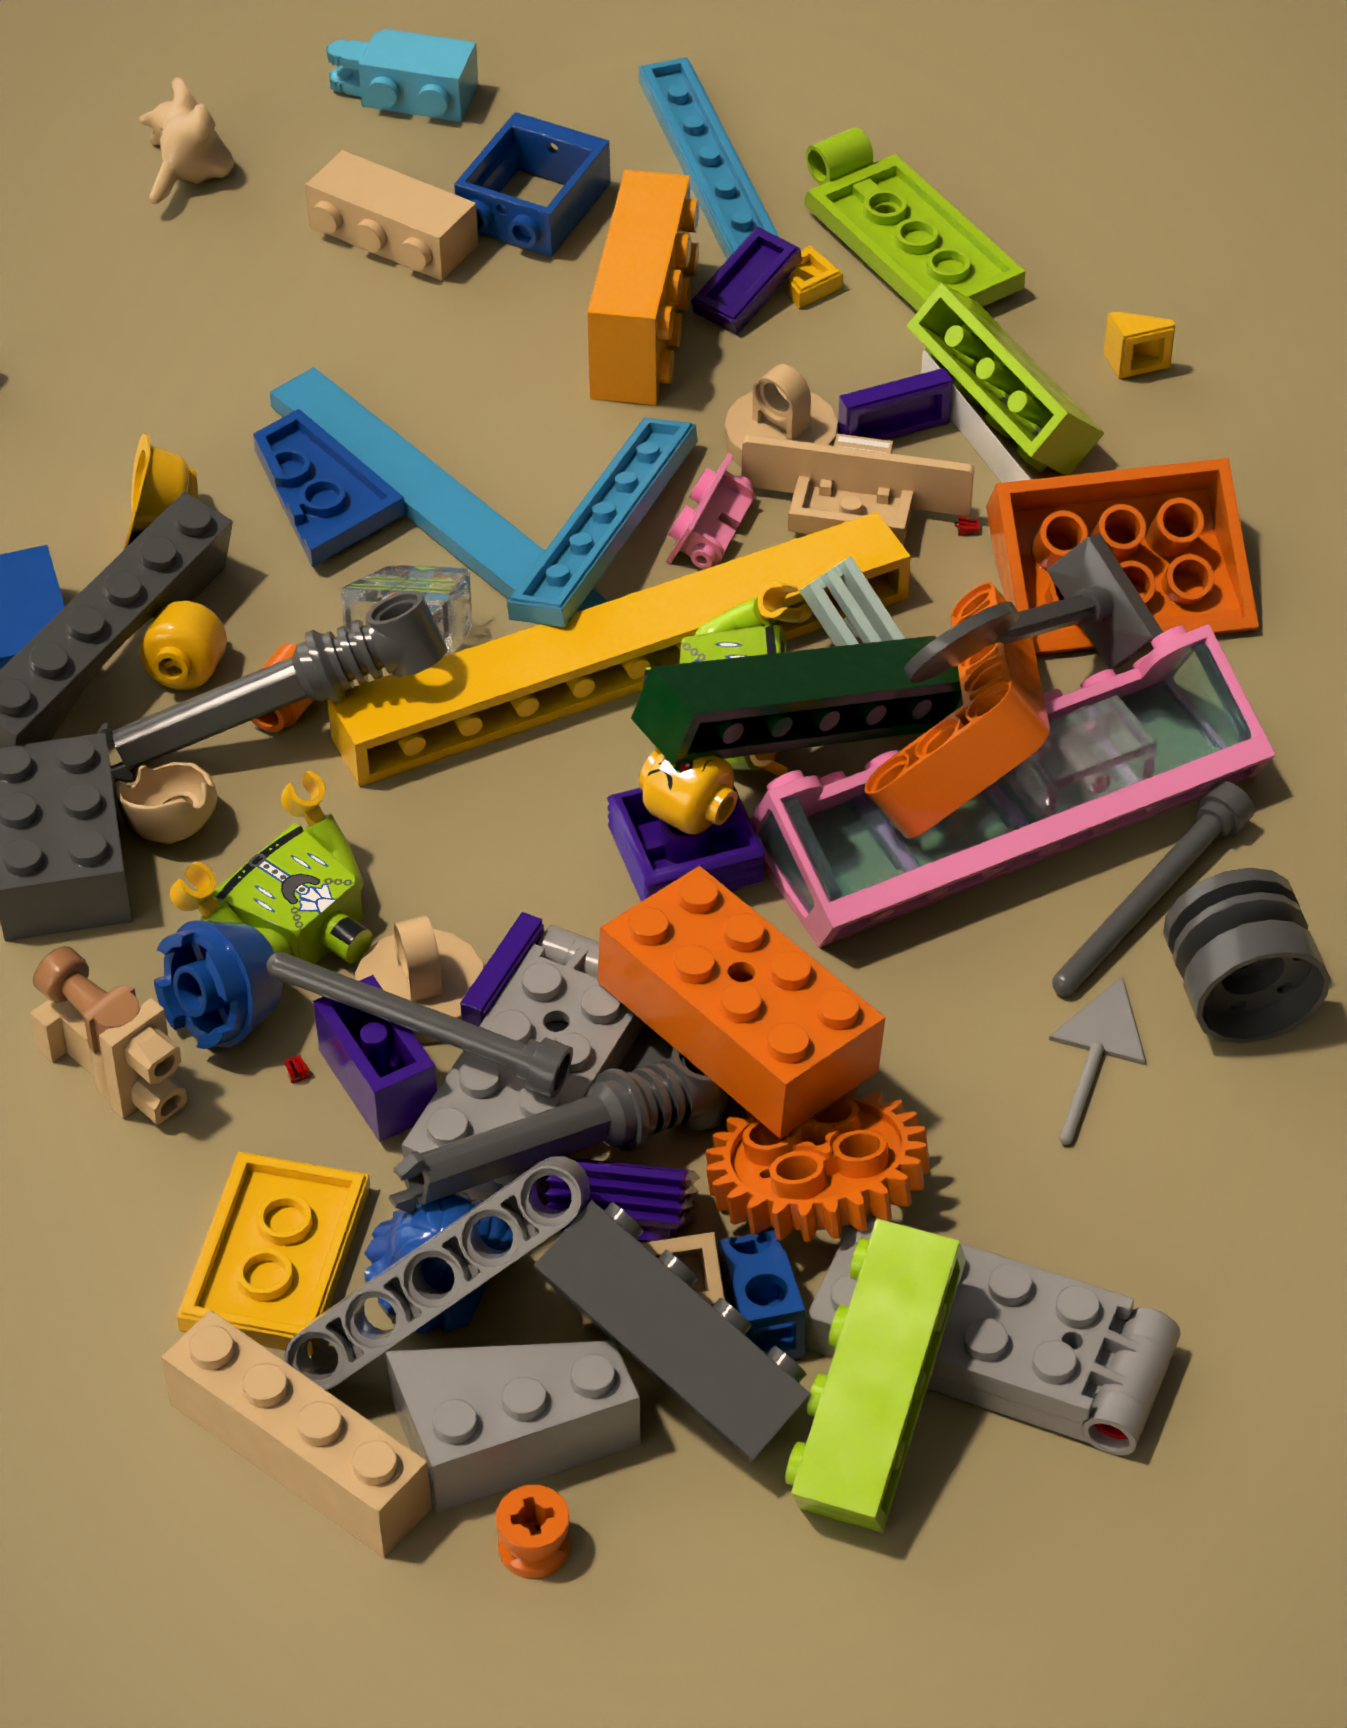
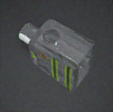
[341,565,472,653]

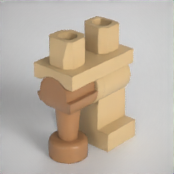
[29,946,187,1124]

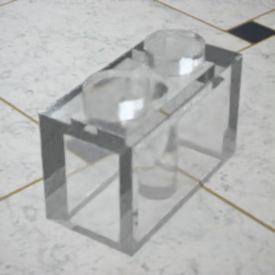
[1006,695,1157,821]

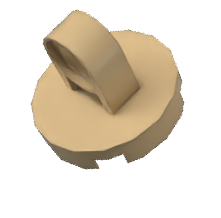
[724,364,838,468]
[355,915,483,1044]

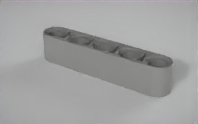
[284,1156,590,1390]

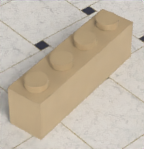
[161,1310,432,1558]

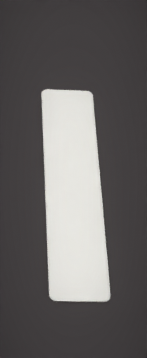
[921,350,1031,483]

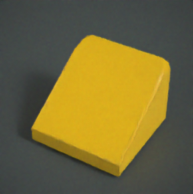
[1104,312,1176,379]

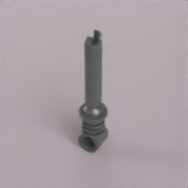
[97,590,447,781]
[389,1048,731,1213]

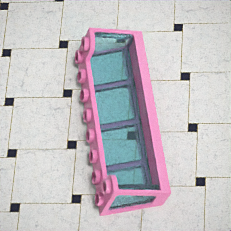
[750,624,1276,948]

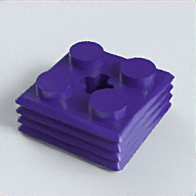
[607,785,765,902]
[544,1158,700,1241]

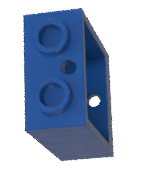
[454,112,611,257]

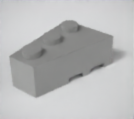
[385,1341,641,1513]

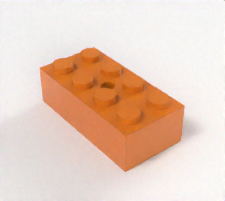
[597,865,886,1139]

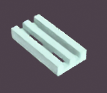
[799,556,905,646]

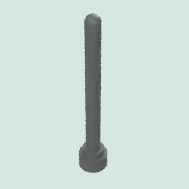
[1052,781,1254,996]
[266,952,573,1098]

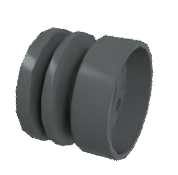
[1163,867,1331,1043]

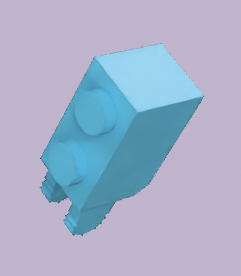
[326,29,478,122]

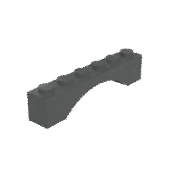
[0,492,233,748]

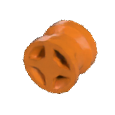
[496,1485,570,1579]

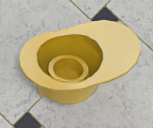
[124,433,198,550]

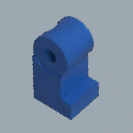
[718,1229,806,1359]

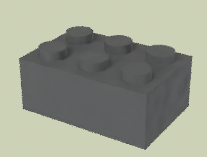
[0,733,133,941]

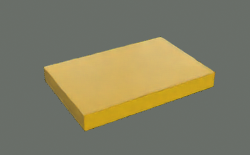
[177,1151,371,1356]

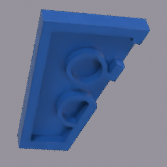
[253,409,405,568]

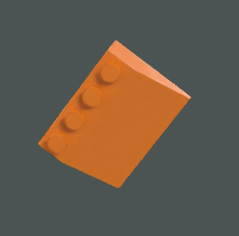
[986,458,1259,656]

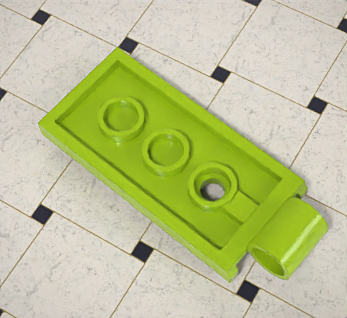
[804,127,1026,311]

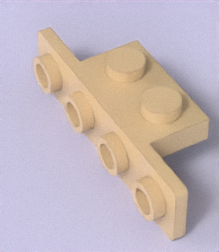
[741,435,975,546]

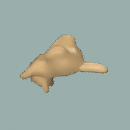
[139,77,235,204]

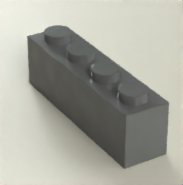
[534,1200,811,1462]

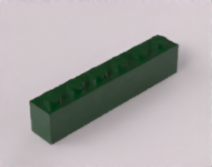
[631,635,963,766]

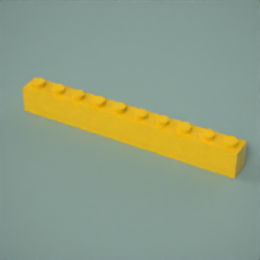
[327,511,911,787]

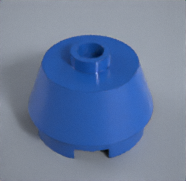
[154,920,283,1049]

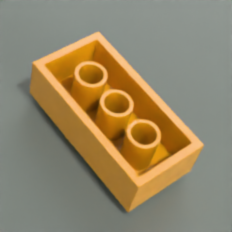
[587,170,699,406]

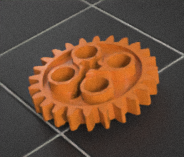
[706,1087,930,1242]

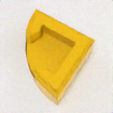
[788,245,843,309]

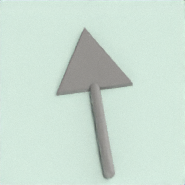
[1049,977,1145,1145]

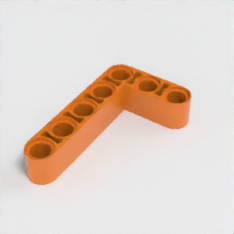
[864,582,1050,838]

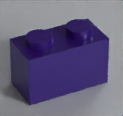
[313,975,437,1142]

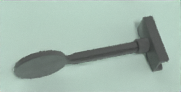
[904,534,1163,683]

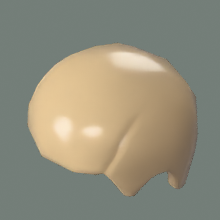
[115,762,218,845]

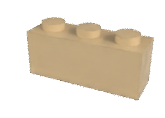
[305,150,479,281]

